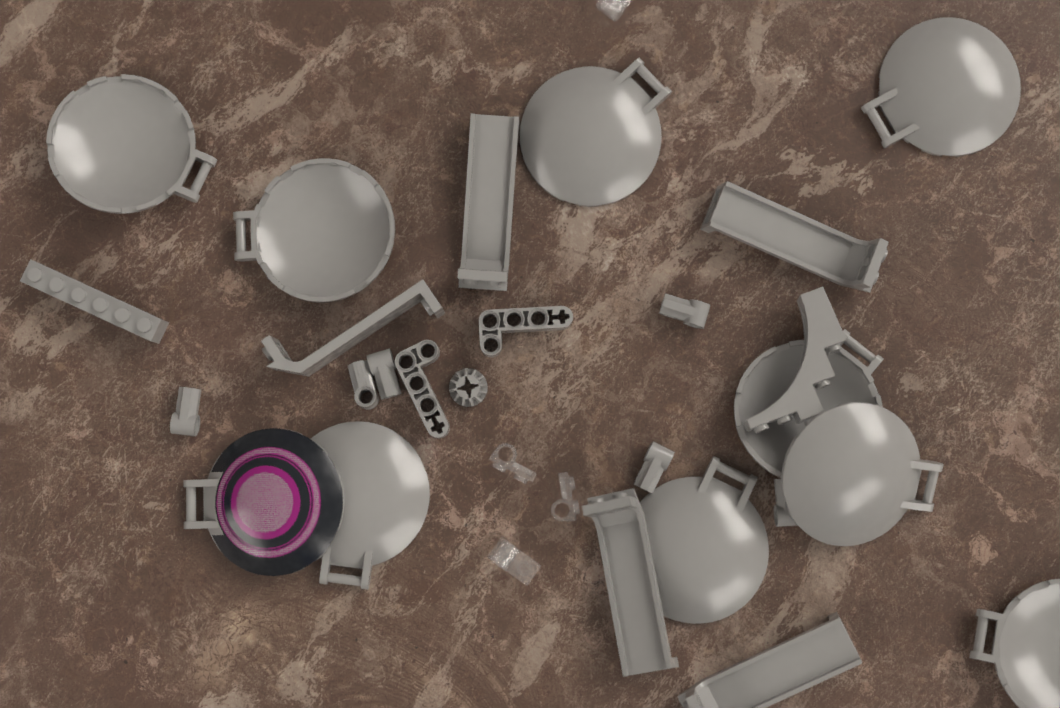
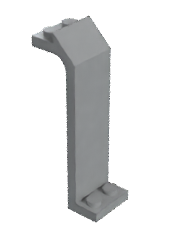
[457,113,520,291]
[700,181,889,293]
[261,279,445,377]
[582,488,679,677]
[677,612,862,708]

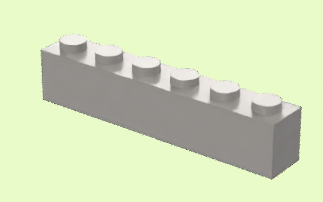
[20,259,169,344]

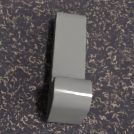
[479,306,573,358]
[395,340,450,438]

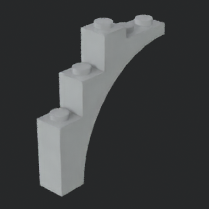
[744,287,846,434]

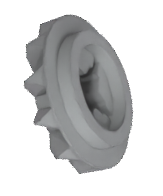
[449,368,488,407]

